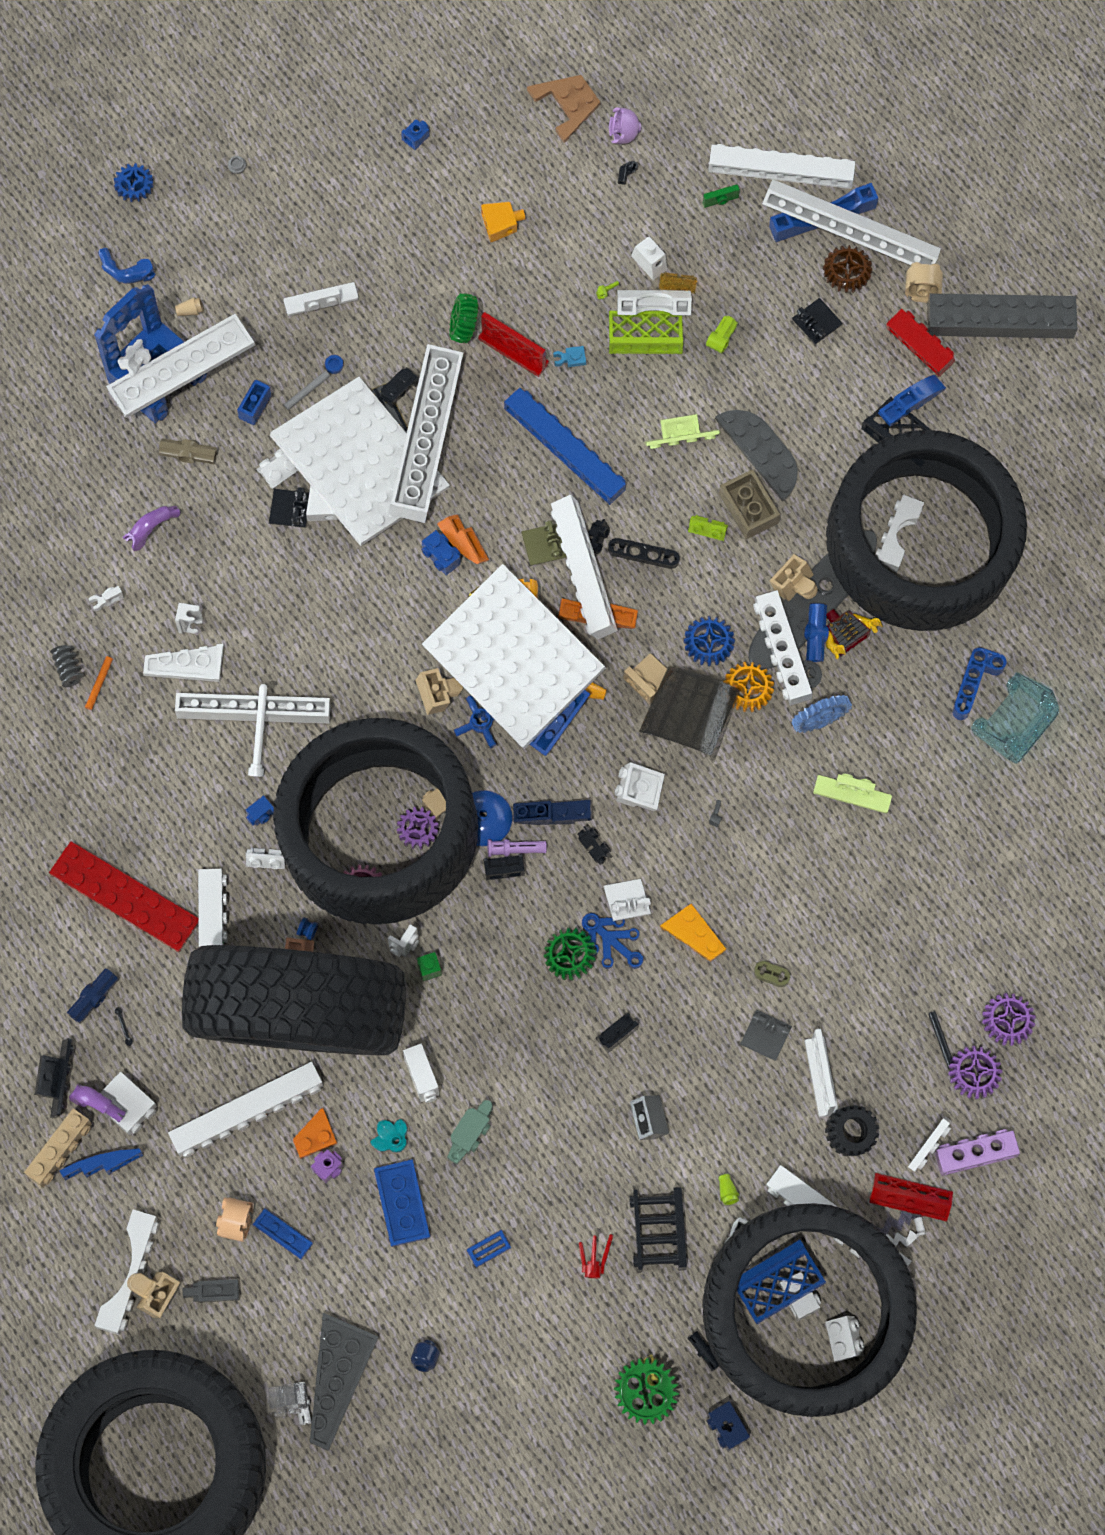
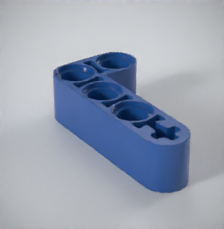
[952,648,1007,720]

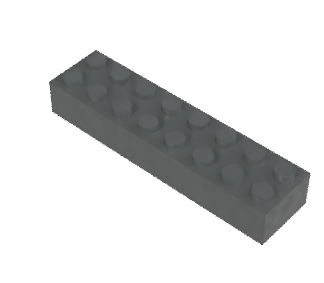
[927,293,1077,339]

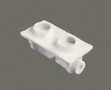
[246,848,285,869]

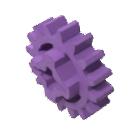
[397,807,438,849]

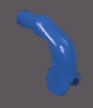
[98,248,155,284]

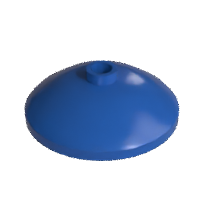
[472,790,512,846]

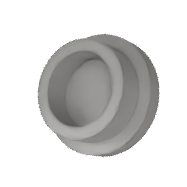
[228,156,246,174]

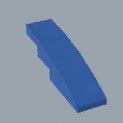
[59,1149,143,1181]

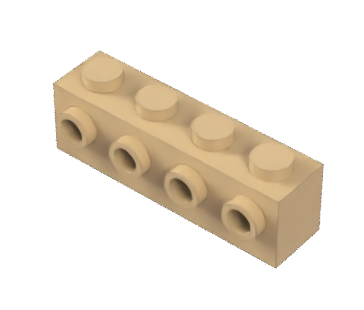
[24,1108,92,1188]

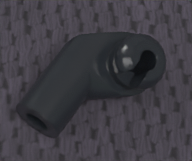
[617,161,638,185]

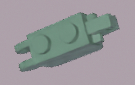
[447,1100,493,1165]

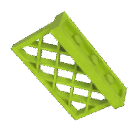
[609,311,683,354]

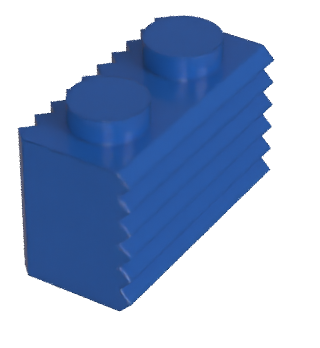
[237,380,271,425]

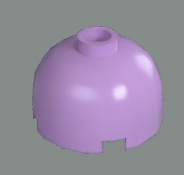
[609,107,641,144]

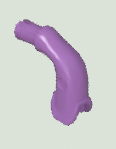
[123,506,180,551]
[69,1083,126,1122]

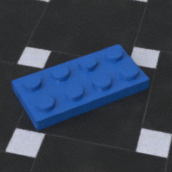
[374,1159,430,1247]

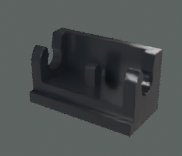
[483,854,525,881]
[595,1013,639,1053]

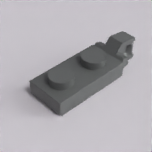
[182,1279,239,1303]

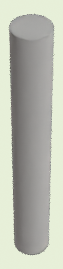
[283,371,330,410]

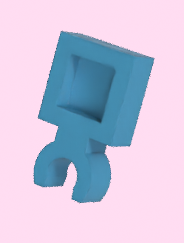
[553,346,586,367]

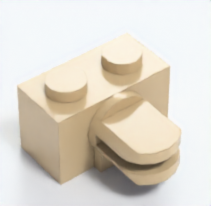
[769,554,818,601]
[415,668,463,715]
[127,1272,180,1318]

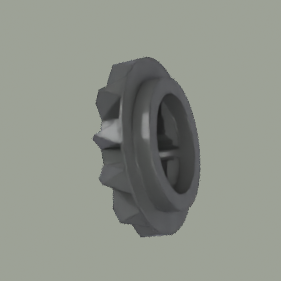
[793,660,822,688]

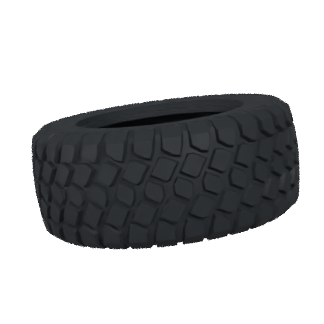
[182,945,406,1055]
[35,1350,266,1535]

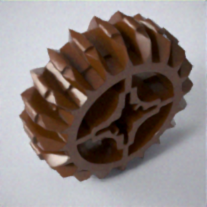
[823,245,873,293]

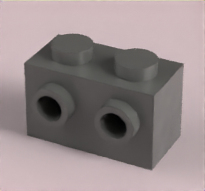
[630,1095,669,1140]

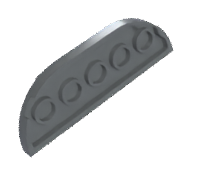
[715,410,798,502]

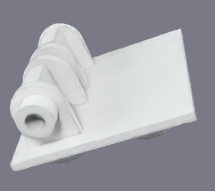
[603,879,651,921]

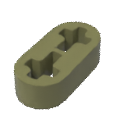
[754,961,790,987]

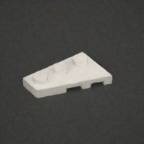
[908,1117,952,1172]

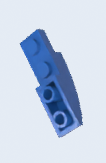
[878,374,946,427]

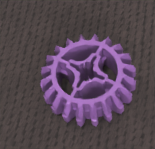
[982,993,1036,1046]
[948,1046,1002,1099]

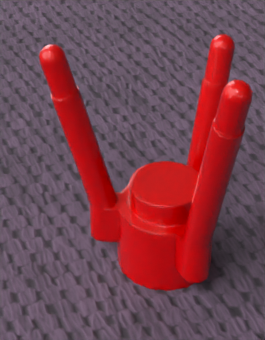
[579,1234,613,1279]

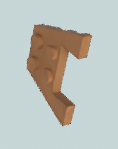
[527,75,600,143]

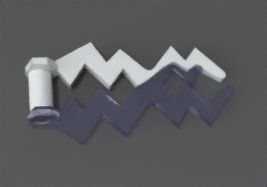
[871,1210,927,1247]

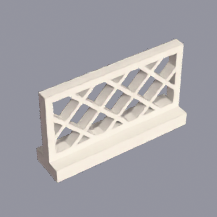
[804,1029,838,1118]

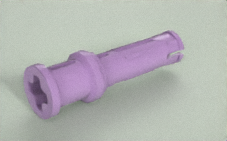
[487,839,546,857]

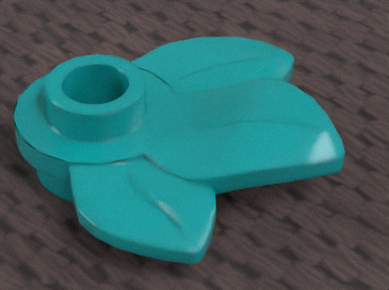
[370,1119,408,1153]

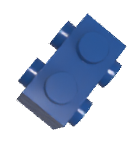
[421,530,461,576]

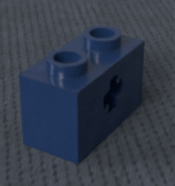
[706,1401,750,1451]

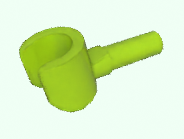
[596,281,619,300]

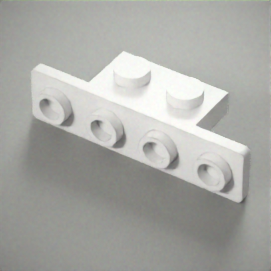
[284,282,358,316]

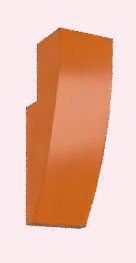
[437,514,489,564]

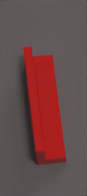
[869,1173,953,1222]

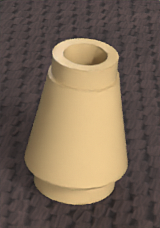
[175,297,204,316]

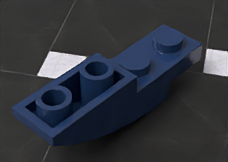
[513,800,592,825]

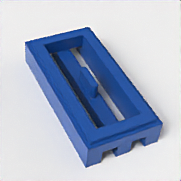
[466,1230,511,1268]

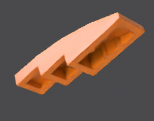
[558,598,638,629]

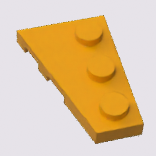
[660,904,726,962]

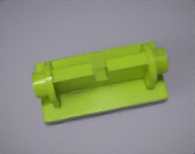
[688,515,728,541]

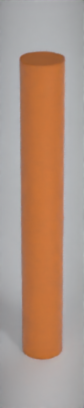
[85,656,113,710]

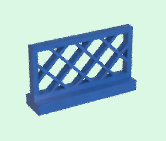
[737,1240,826,1324]

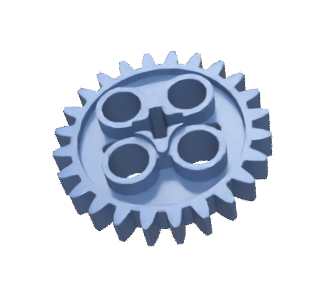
[791,695,852,733]

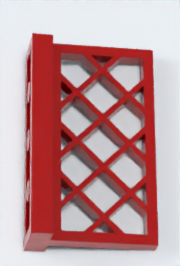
[478,312,549,377]

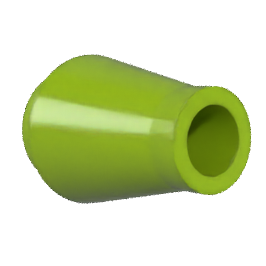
[718,1174,740,1205]

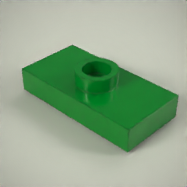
[702,184,740,208]

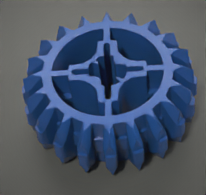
[683,616,735,667]

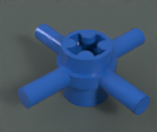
[454,695,496,748]

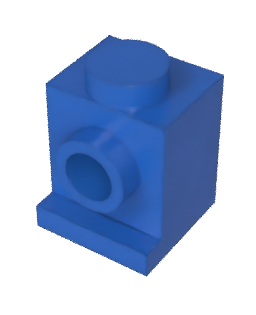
[401,119,430,150]
[245,795,274,826]

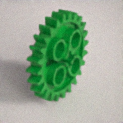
[614,1357,680,1425]

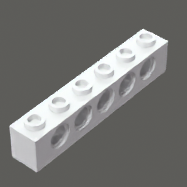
[753,590,812,705]

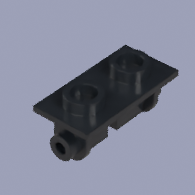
[588,519,610,558]
[577,826,613,865]

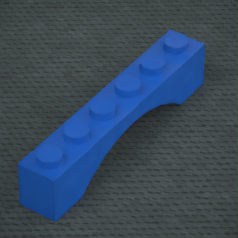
[769,183,878,242]

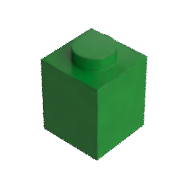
[417,952,442,981]

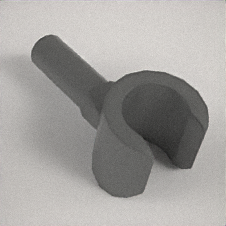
[709,800,722,827]

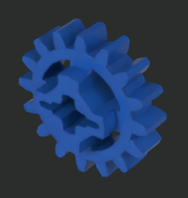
[114,163,154,202]

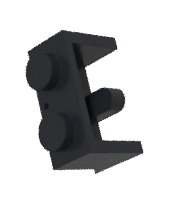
[381,367,418,408]

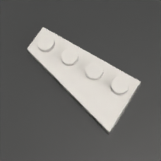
[143,644,224,682]

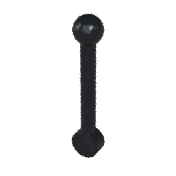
[115,1007,133,1046]

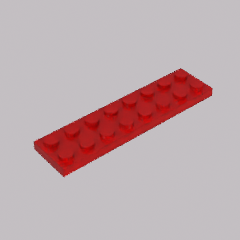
[49,841,199,952]

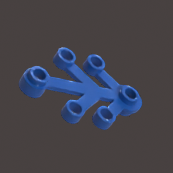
[582,913,643,969]

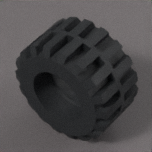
[825,1105,879,1157]

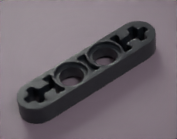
[608,538,680,569]

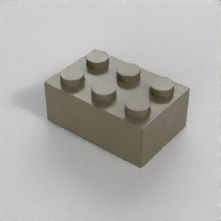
[719,469,780,540]

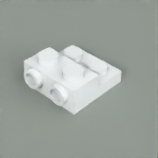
[615,762,665,811]

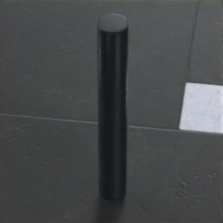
[928,1011,954,1069]

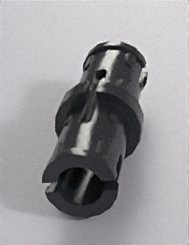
[687,1331,719,1371]

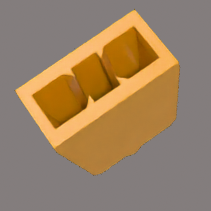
[481,202,526,243]

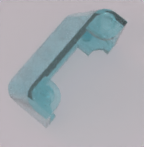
[971,673,1059,764]

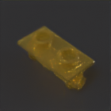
[659,272,697,294]

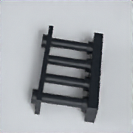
[629,1187,687,1273]

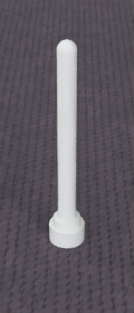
[248,684,267,777]

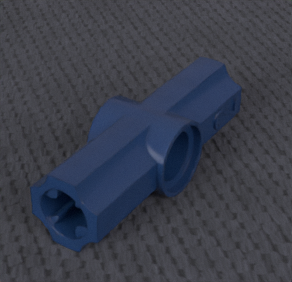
[67,968,119,1024]

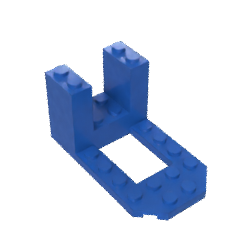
[94,284,207,424]

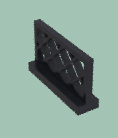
[861,396,931,467]

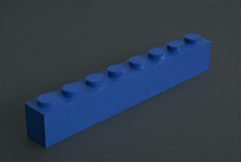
[504,387,626,505]

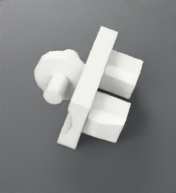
[118,339,151,375]

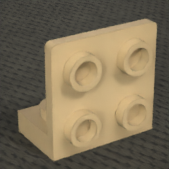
[623,654,676,705]

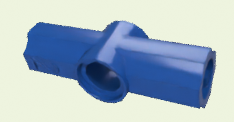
[804,604,829,662]

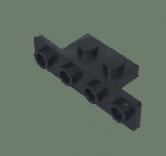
[34,1038,73,1118]

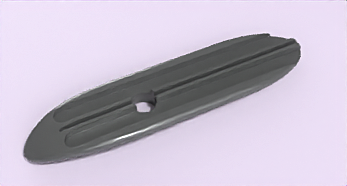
[748,530,877,670]

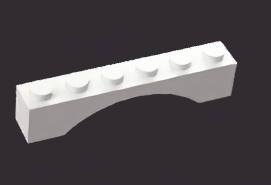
[95,1210,160,1335]

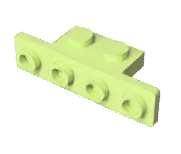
[645,414,720,449]
[813,774,892,813]

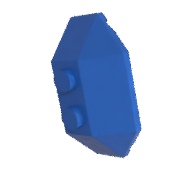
[530,690,590,756]

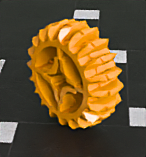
[723,662,774,712]

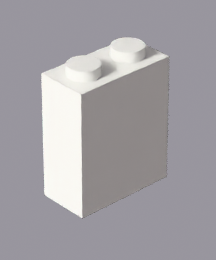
[403,1043,439,1103]
[101,1072,157,1136]

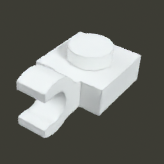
[89,586,124,611]

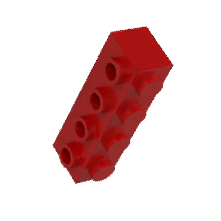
[886,308,955,377]

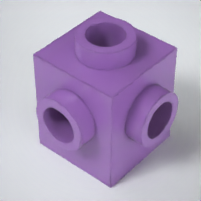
[311,1149,343,1183]

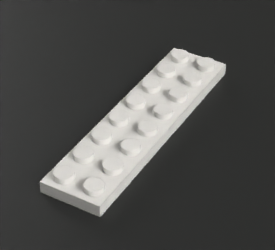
[106,314,255,418]

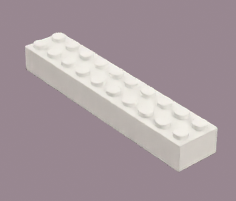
[388,344,463,523]

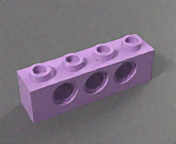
[935,1129,1020,1176]

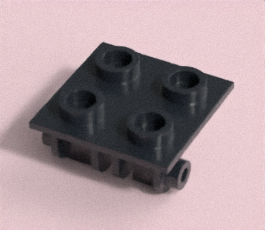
[792,298,843,345]
[269,487,309,528]

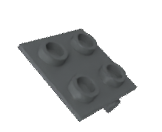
[740,1010,792,1061]

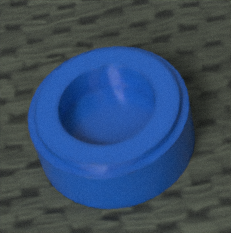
[325,355,343,374]

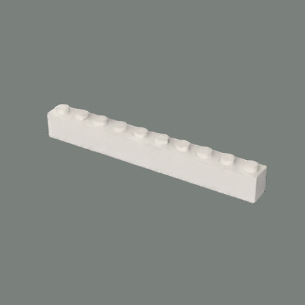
[762,179,941,265]

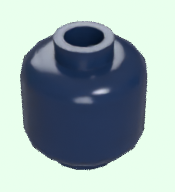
[411,1340,440,1372]

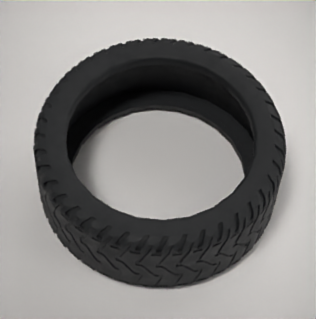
[826,430,1027,631]
[273,718,479,925]
[702,1203,917,1417]

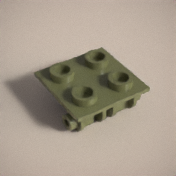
[521,521,567,566]

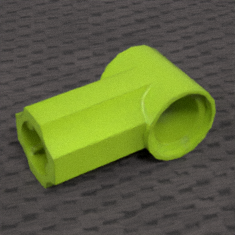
[706,316,738,354]

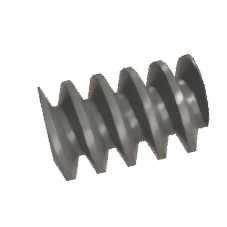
[50,645,84,687]

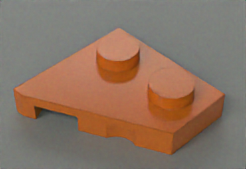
[293,1108,337,1159]

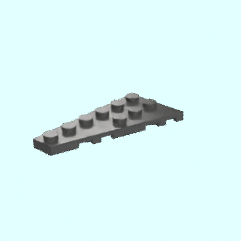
[310,1313,379,1451]

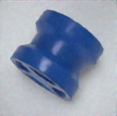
[296,917,319,941]

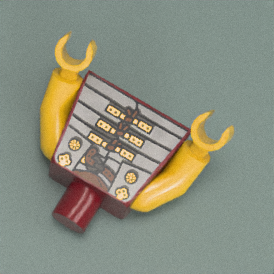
[826,609,883,659]

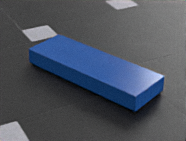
[253,1208,313,1260]

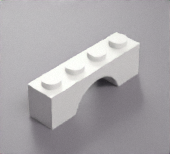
[617,290,692,315]
[875,495,924,573]

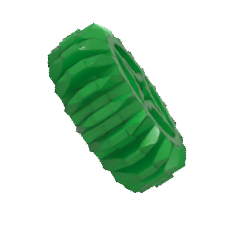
[449,293,478,343]
[544,928,597,981]

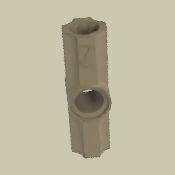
[159,438,217,464]

